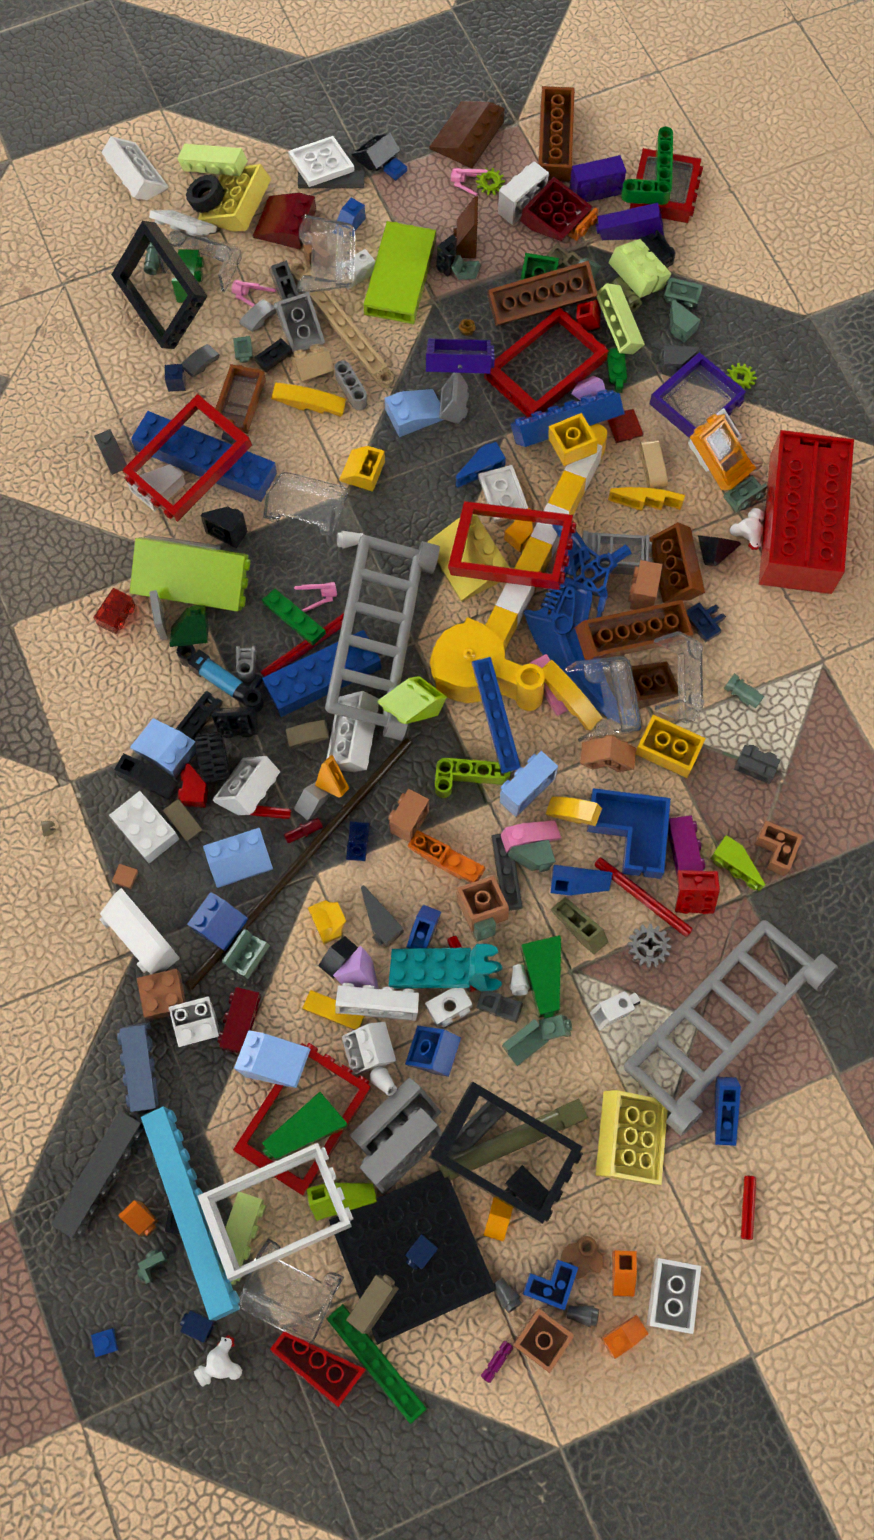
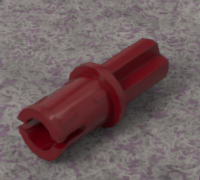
[284,817,323,843]

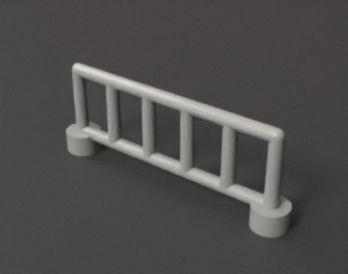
[325,535,440,741]
[624,920,838,1136]

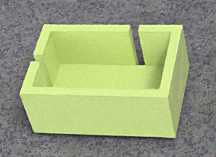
[609,239,671,298]

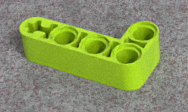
[435,758,511,798]

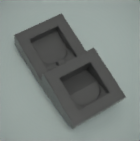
[181,344,219,377]
[476,991,523,1023]

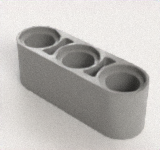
[335,361,367,410]

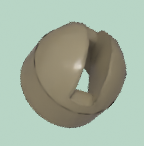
[41,820,56,837]

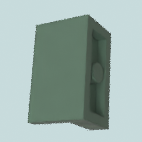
[502,1019,549,1066]

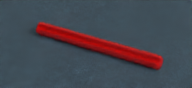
[261,613,344,677]
[594,857,693,937]

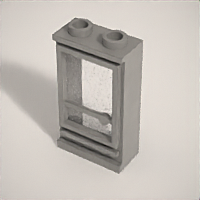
[580,531,652,575]

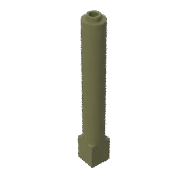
[440,1098,588,1180]

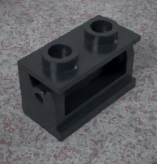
[640,230,676,268]
[504,1165,549,1211]

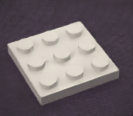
[288,136,354,187]
[149,210,217,236]

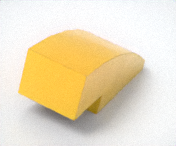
[545,797,602,826]

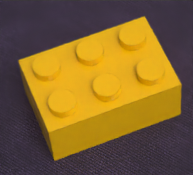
[635,714,706,778]

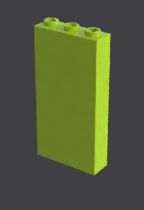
[363,221,436,324]
[130,537,250,611]

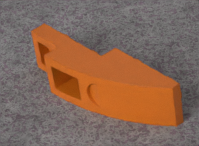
[407,830,485,883]

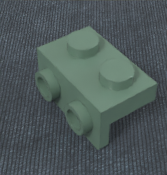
[664,277,703,308]
[723,475,768,512]
[222,929,270,979]

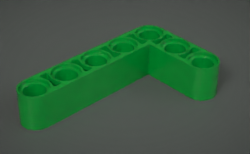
[621,126,673,205]

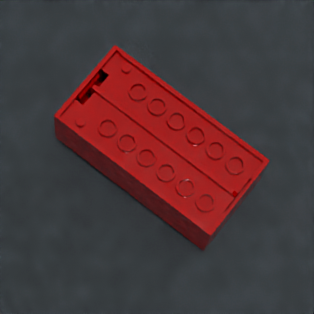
[758,430,854,594]

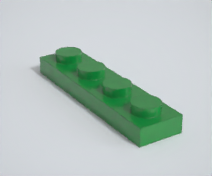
[262,589,326,645]

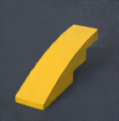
[271,382,346,417]
[608,487,685,511]
[542,660,602,731]

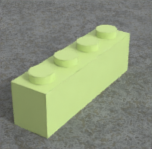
[177,144,248,176]
[596,283,645,355]
[225,1192,266,1285]

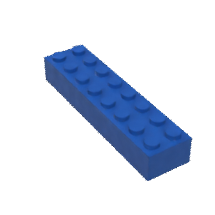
[131,411,277,502]

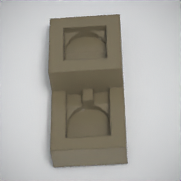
[547,243,582,268]
[286,720,329,749]
[162,799,202,842]

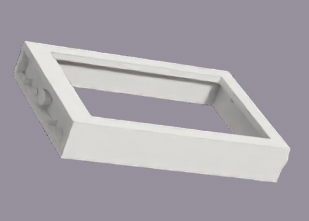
[198,1143,353,1281]

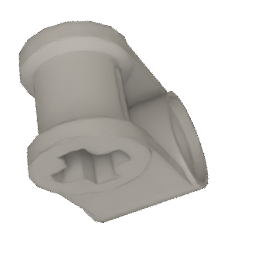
[236,646,257,683]

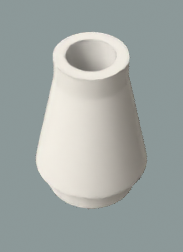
[337,531,363,549]
[510,964,530,996]
[370,1066,397,1096]

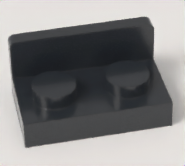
[436,234,457,277]

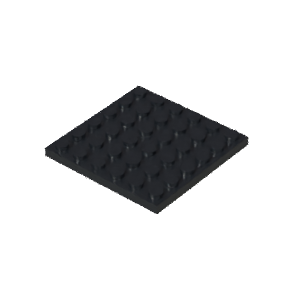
[329,1170,496,1345]

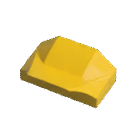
[308,900,346,944]

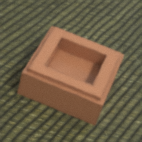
[112,864,139,889]

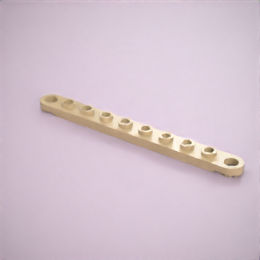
[291,262,394,388]

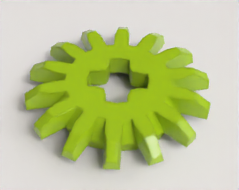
[476,168,505,195]
[726,363,757,390]

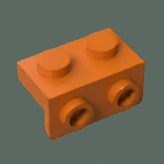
[568,207,598,241]

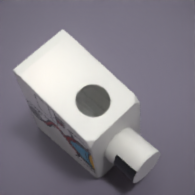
[590,991,640,1030]

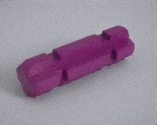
[481,1341,513,1383]

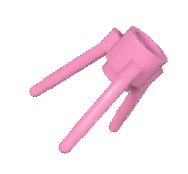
[451,168,488,196]
[232,280,277,307]
[294,582,337,612]

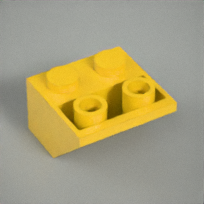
[339,446,385,492]

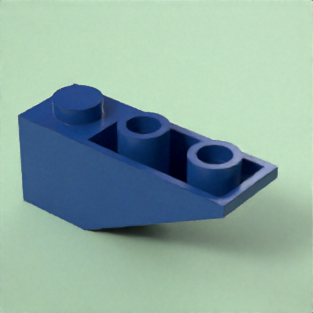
[550,864,612,896]

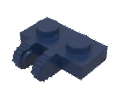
[686,602,726,643]

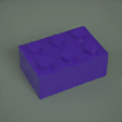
[569,155,626,202]

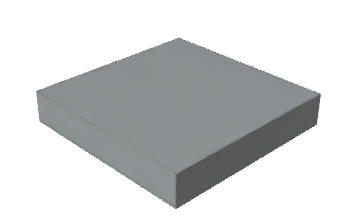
[149,590,168,640]

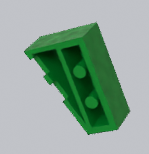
[172,249,204,303]

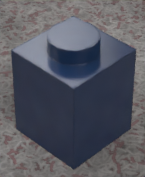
[165,364,186,392]
[405,1234,438,1270]
[180,1310,216,1343]

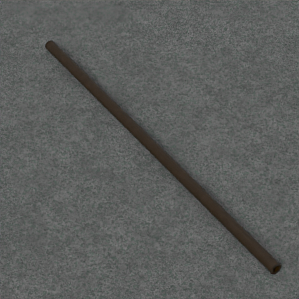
[185,738,413,990]

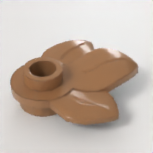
[560,1236,603,1279]

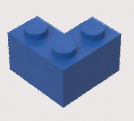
[522,1259,578,1310]

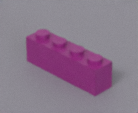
[668,815,705,881]

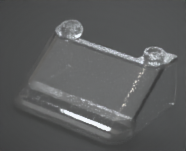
[297,215,355,293]
[263,472,349,536]
[239,1238,344,1343]

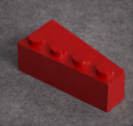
[270,1331,366,1408]

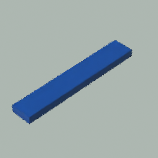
[471,657,521,774]

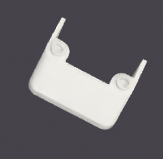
[99,888,180,974]

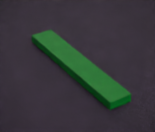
[326,1304,427,1424]

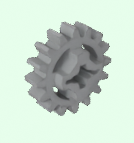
[627,924,672,968]

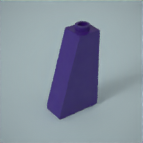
[596,203,664,241]

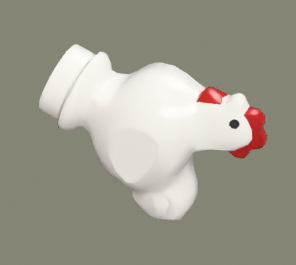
[730,508,765,550]
[194,1335,242,1387]

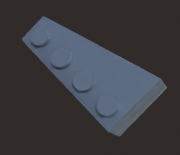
[117,1022,159,1112]

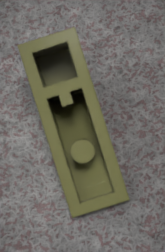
[551,897,608,955]

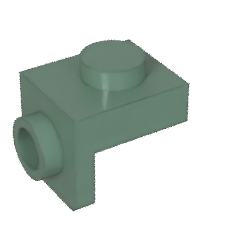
[452,255,481,280]
[233,336,253,363]
[473,917,496,942]
[539,1015,572,1041]
[137,1249,168,1284]

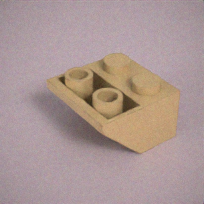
[290,344,335,381]

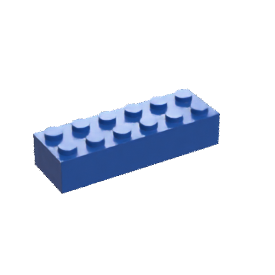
[510,389,625,447]
[262,630,381,717]

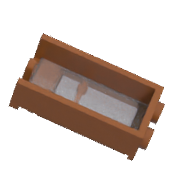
[214,364,266,434]

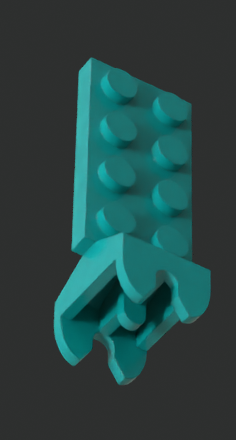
[389,944,503,991]

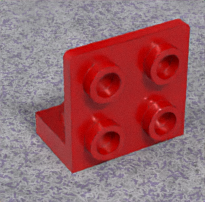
[675,870,720,914]

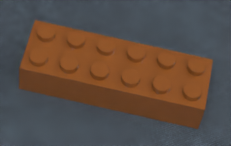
[538,86,575,181]
[487,261,598,327]
[575,600,694,663]

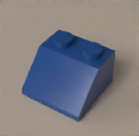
[187,892,248,951]
[405,1025,461,1077]

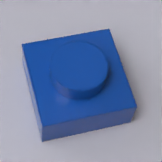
[384,157,407,181]
[91,1328,118,1357]

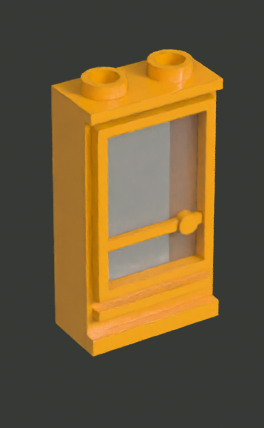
[690,414,756,490]

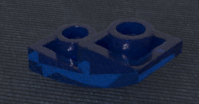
[346,821,370,861]

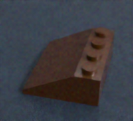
[429,101,504,168]

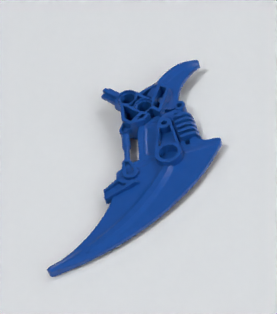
[524,525,641,731]

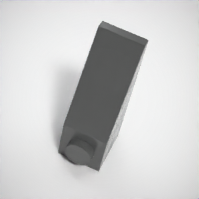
[269,260,299,301]
[361,885,404,948]

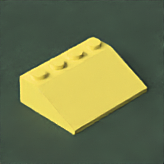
[198,164,271,232]
[428,514,510,602]
[595,1090,668,1185]

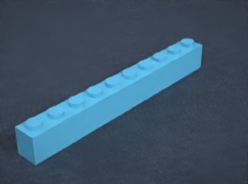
[141,1106,240,1321]

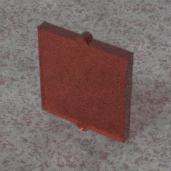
[607,409,644,443]

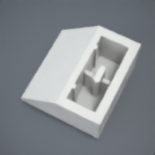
[169,996,220,1047]
[341,1022,396,1075]

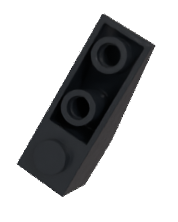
[114,753,178,800]

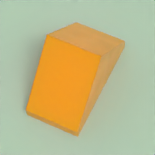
[315,755,349,798]
[483,1196,513,1242]

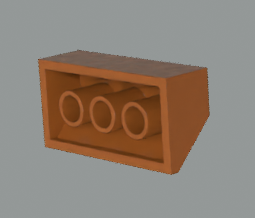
[649,522,705,603]

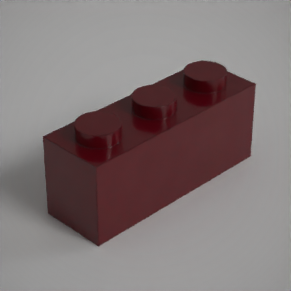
[217,987,261,1054]

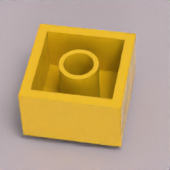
[548,413,598,466]

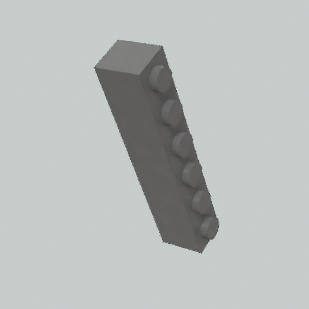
[51,1111,144,1239]

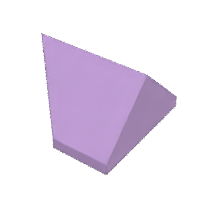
[571,376,605,400]
[333,946,379,989]

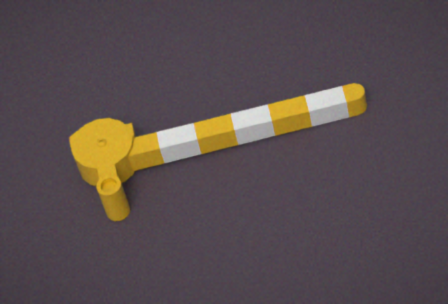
[430,424,607,711]

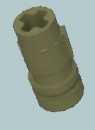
[611,277,642,312]

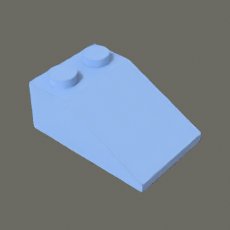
[384,389,443,437]
[130,718,196,779]
[234,1030,311,1088]

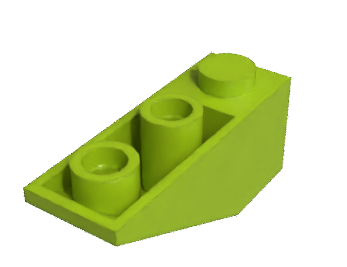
[710,835,765,891]
[307,1183,377,1221]

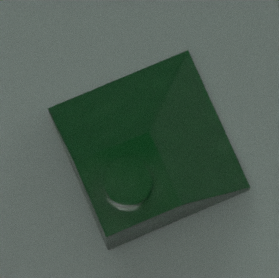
[169,605,209,647]

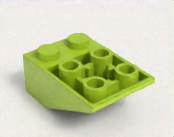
[377,676,447,724]

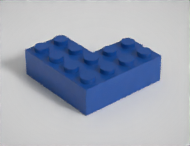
[587,788,671,879]

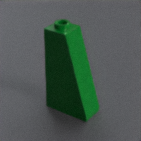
[520,935,561,1019]
[262,1092,349,1161]

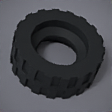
[186,175,225,213]

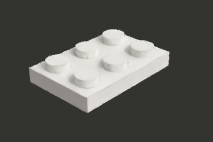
[478,465,528,523]

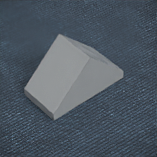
[294,782,332,821]

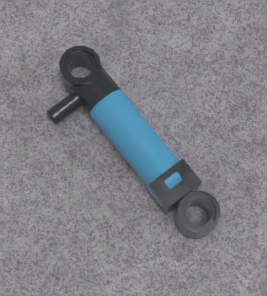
[177,645,264,712]

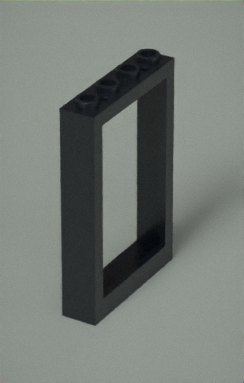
[111,220,208,349]
[429,1082,583,1224]

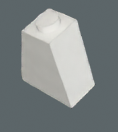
[127,464,186,512]

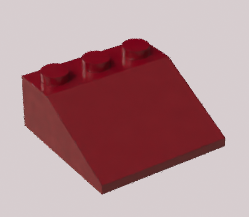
[520,177,593,241]
[253,192,316,250]

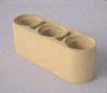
[639,440,668,489]

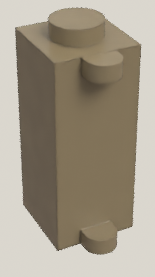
[346,1274,398,1334]

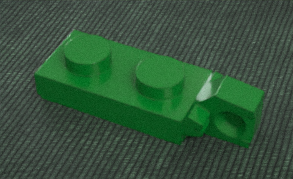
[607,348,627,393]

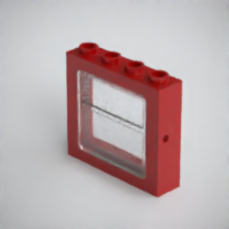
[630,148,703,223]

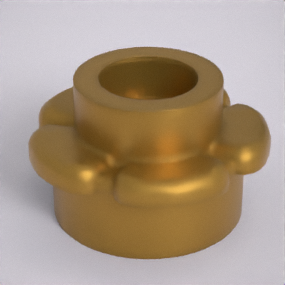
[459,319,476,336]

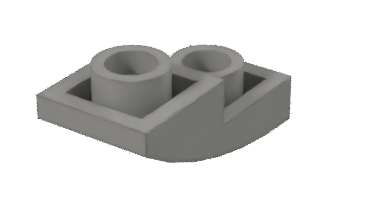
[239,299,276,332]

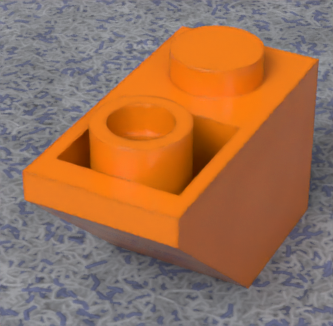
[612,1250,637,1297]

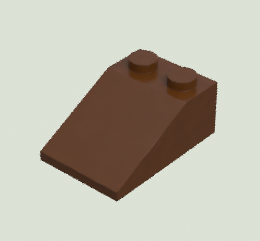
[453,196,478,259]
[613,661,682,711]

